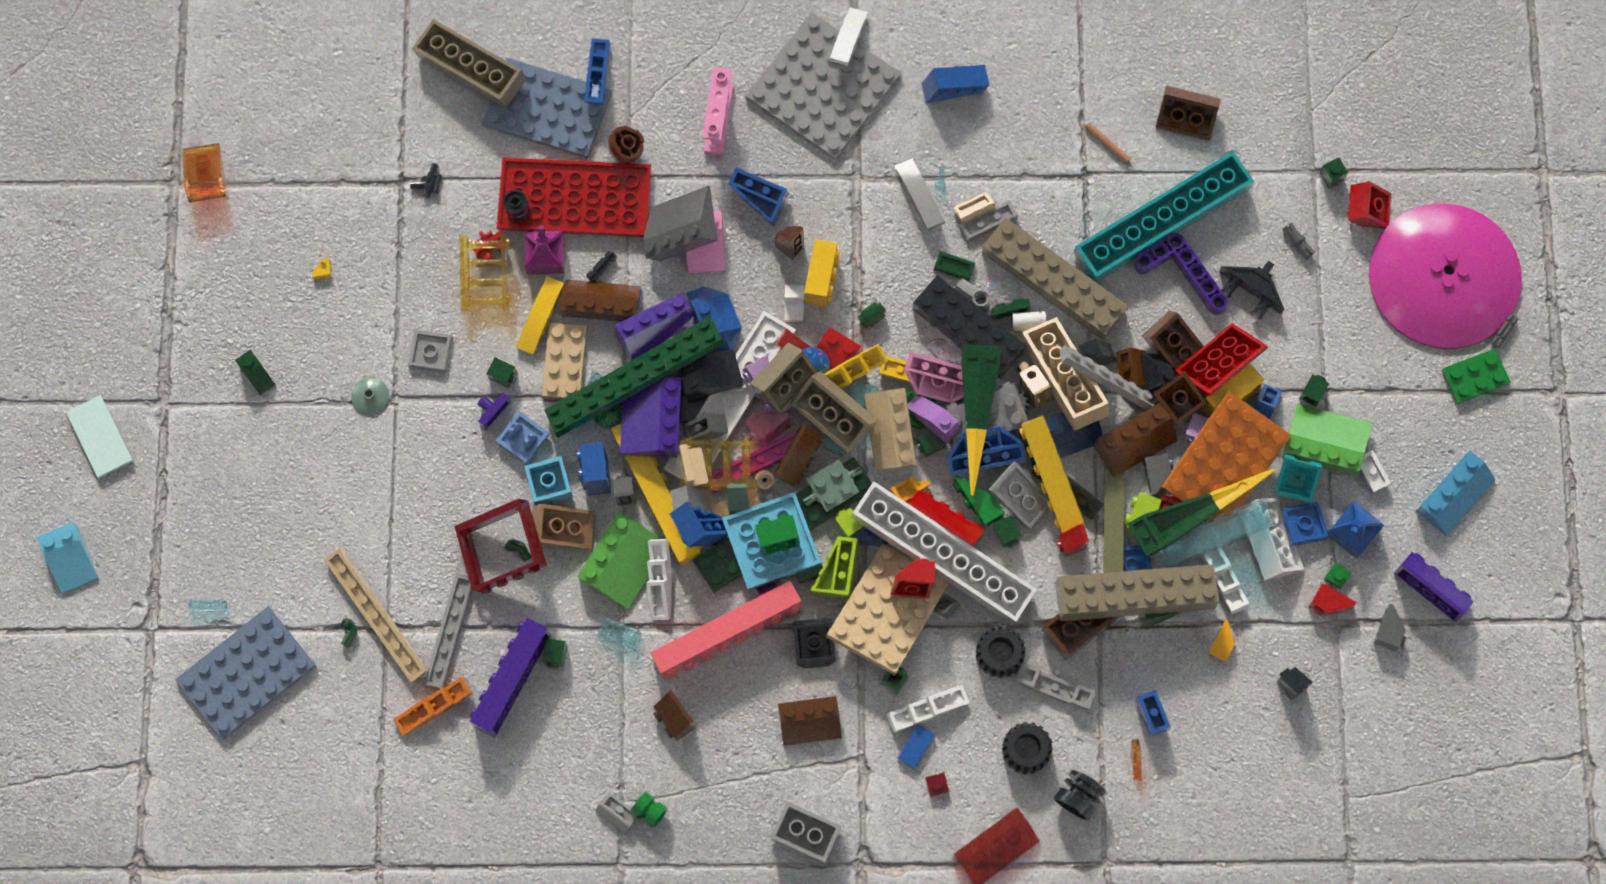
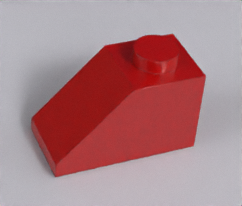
[1056,523,1089,557]
[1308,583,1357,616]

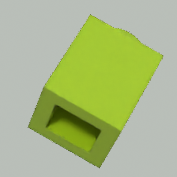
[835,507,864,538]

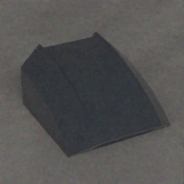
[793,618,836,669]

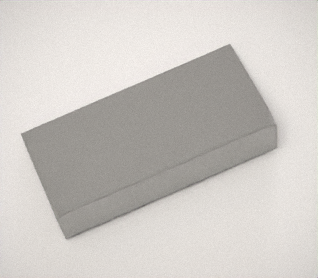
[595,792,639,835]

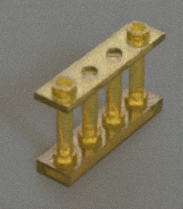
[459,234,512,312]
[678,438,757,490]

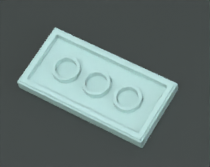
[66,395,133,479]

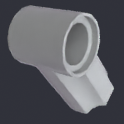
[954,278,989,311]

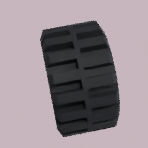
[976,626,1026,678]
[1002,722,1053,774]

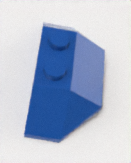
[686,286,742,352]
[947,425,1026,476]

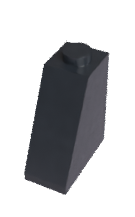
[1077,338,1117,366]

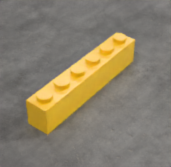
[1019,415,1085,533]

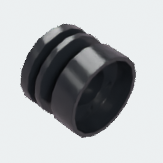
[1053,769,1106,821]

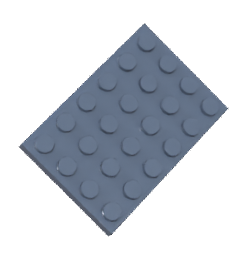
[482,58,612,159]
[175,606,316,740]

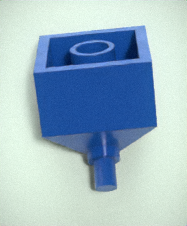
[1328,501,1384,559]

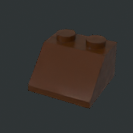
[653,690,696,741]

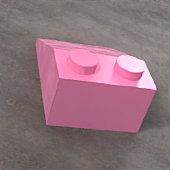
[686,211,726,274]

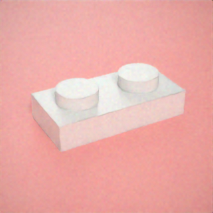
[1360,450,1391,493]

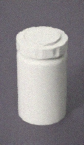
[1012,311,1047,332]

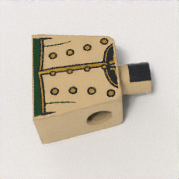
[1017,362,1052,410]

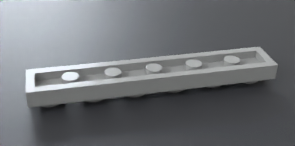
[1059,345,1154,410]

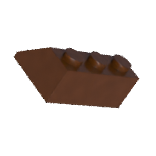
[1155,85,1221,141]
[773,424,823,486]
[778,696,842,746]

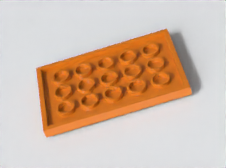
[1162,391,1291,531]

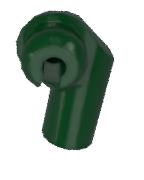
[341,618,357,648]

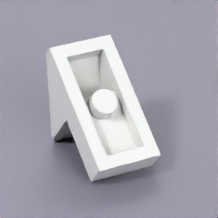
[784,285,804,322]

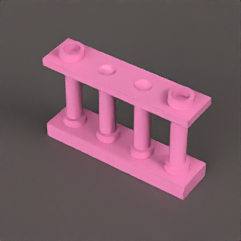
[702,67,734,155]

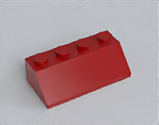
[907,490,984,548]

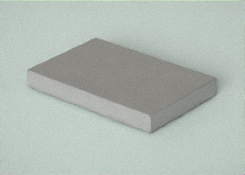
[989,462,1050,530]

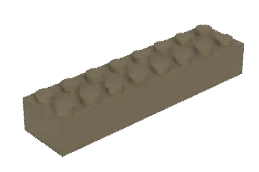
[982,217,1128,341]
[1055,564,1219,621]

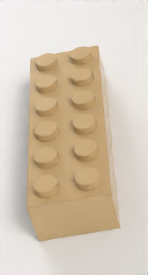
[1022,317,1109,431]

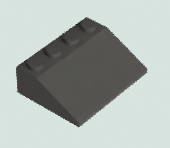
[643,186,718,261]

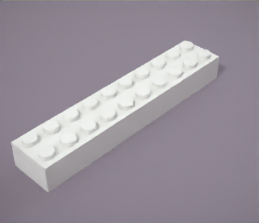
[851,482,1037,625]

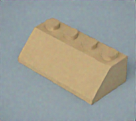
[864,388,916,470]

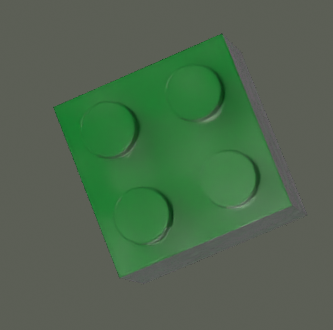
[755,514,800,556]

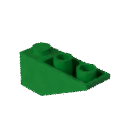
[953,475,1005,529]

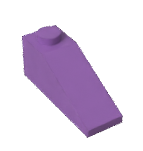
[907,394,960,444]

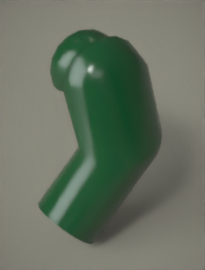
[505,539,532,562]

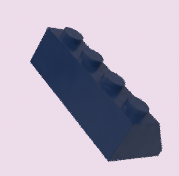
[1019,412,1103,469]

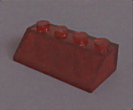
[952,807,1040,884]

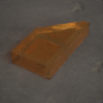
[1131,739,1141,781]

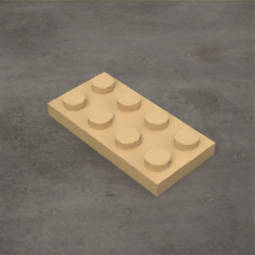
[542,323,587,399]

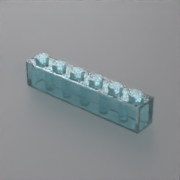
[1159,499,1276,567]

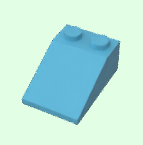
[37,522,99,594]

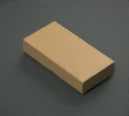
[953,192,996,224]

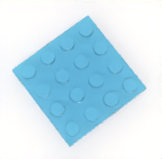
[722,492,821,591]

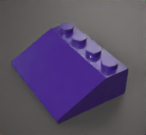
[620,377,681,458]

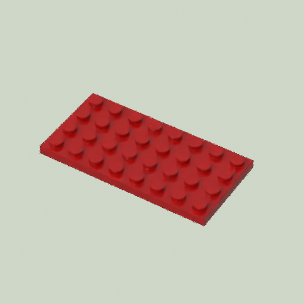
[496,157,652,237]

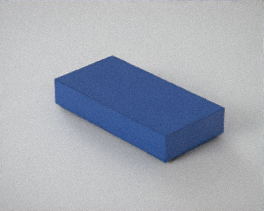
[897,725,935,769]

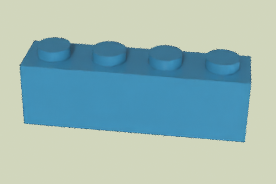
[1416,450,1496,536]

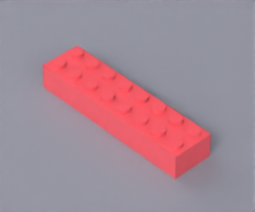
[650,581,802,680]

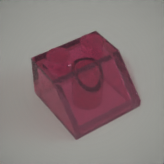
[745,411,791,449]

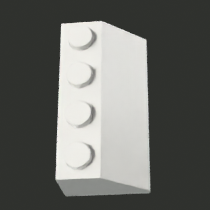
[1238,498,1304,580]

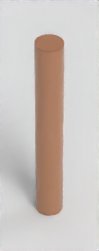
[1085,122,1131,164]

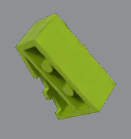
[810,536,860,600]

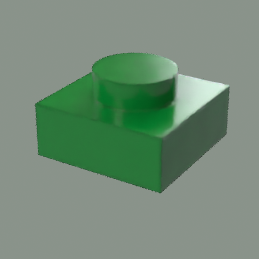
[1324,562,1352,590]

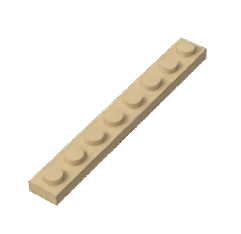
[324,548,428,683]

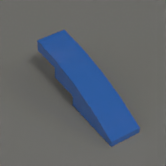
[584,38,610,104]

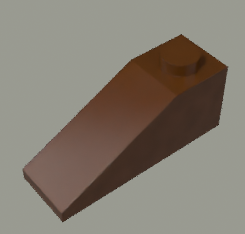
[774,226,804,260]

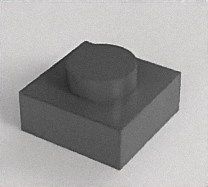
[934,594,960,619]

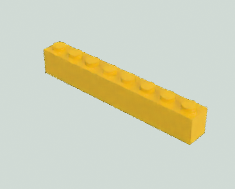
[611,424,702,566]

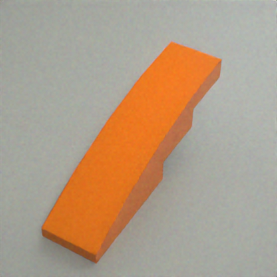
[393,677,473,736]

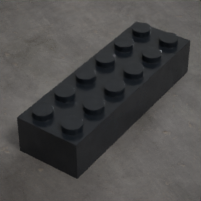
[912,275,1026,379]

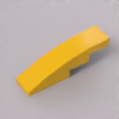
[516,276,565,354]
[824,344,888,388]

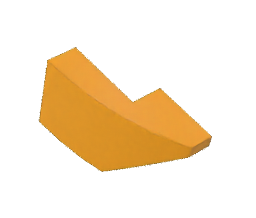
[889,477,931,502]
[1208,619,1235,662]

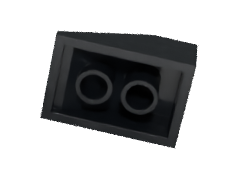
[679,350,744,401]

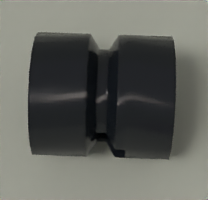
[503,190,530,221]

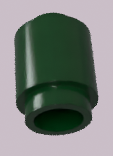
[857,301,886,328]

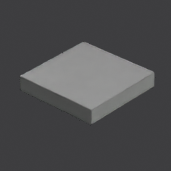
[408,330,453,373]

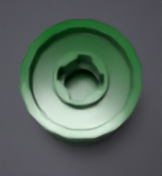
[631,791,668,829]

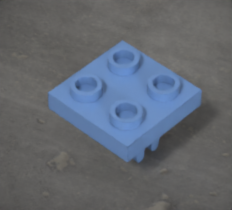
[496,411,550,465]

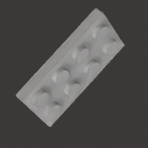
[945,381,1029,443]

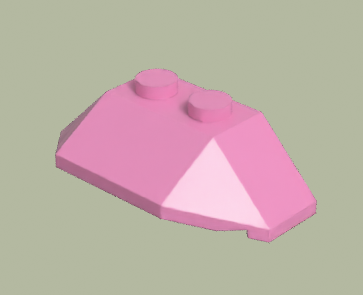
[904,352,964,403]

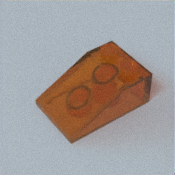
[182,143,226,203]

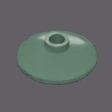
[351,378,389,415]

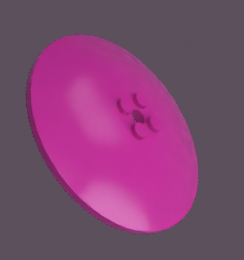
[1369,203,1522,349]

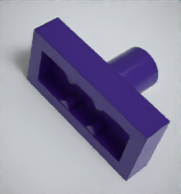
[477,393,511,430]

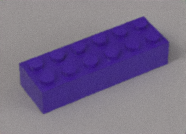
[469,618,551,738]

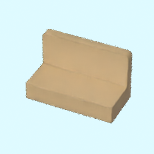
[678,444,708,487]

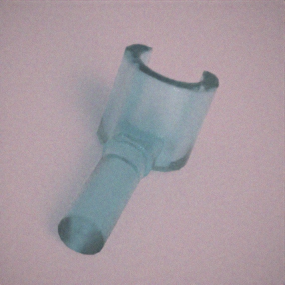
[935,166,946,191]

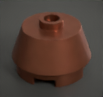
[608,126,644,162]

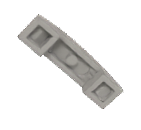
[1015,662,1096,710]

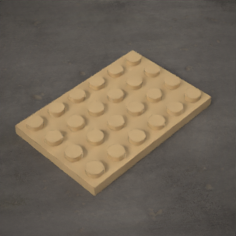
[826,543,950,675]

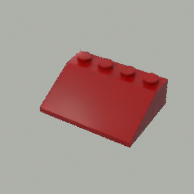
[1175,323,1268,396]

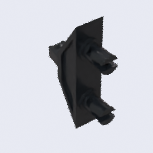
[1219,261,1284,320]

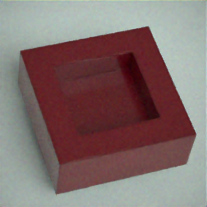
[925,772,950,797]

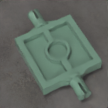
[802,459,863,513]

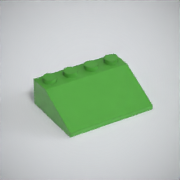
[1282,403,1373,477]
[577,511,661,610]

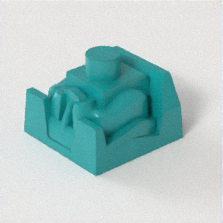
[1274,454,1322,503]

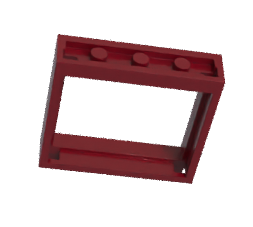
[454,498,547,594]

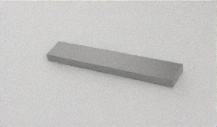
[424,574,472,689]

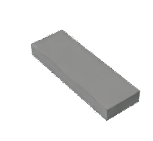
[959,200,1018,242]

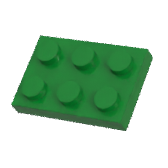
[1441,349,1511,404]

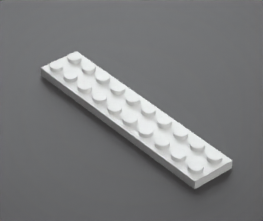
[663,311,796,488]

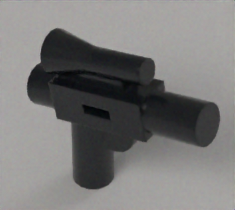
[410,163,442,197]

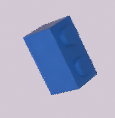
[1135,690,1171,737]

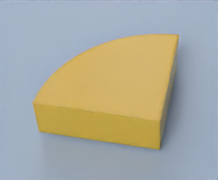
[312,257,332,280]

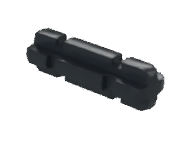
[586,250,617,283]

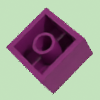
[525,226,565,275]

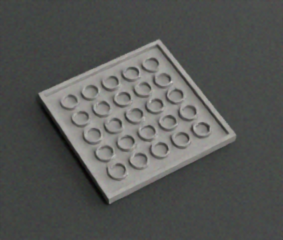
[746,12,901,160]

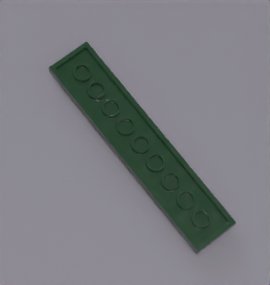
[545,316,725,438]
[692,457,872,593]

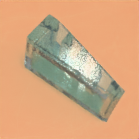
[597,618,642,651]

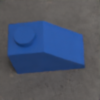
[1254,384,1282,420]

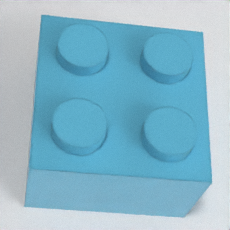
[524,456,573,506]

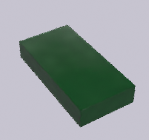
[934,251,975,281]

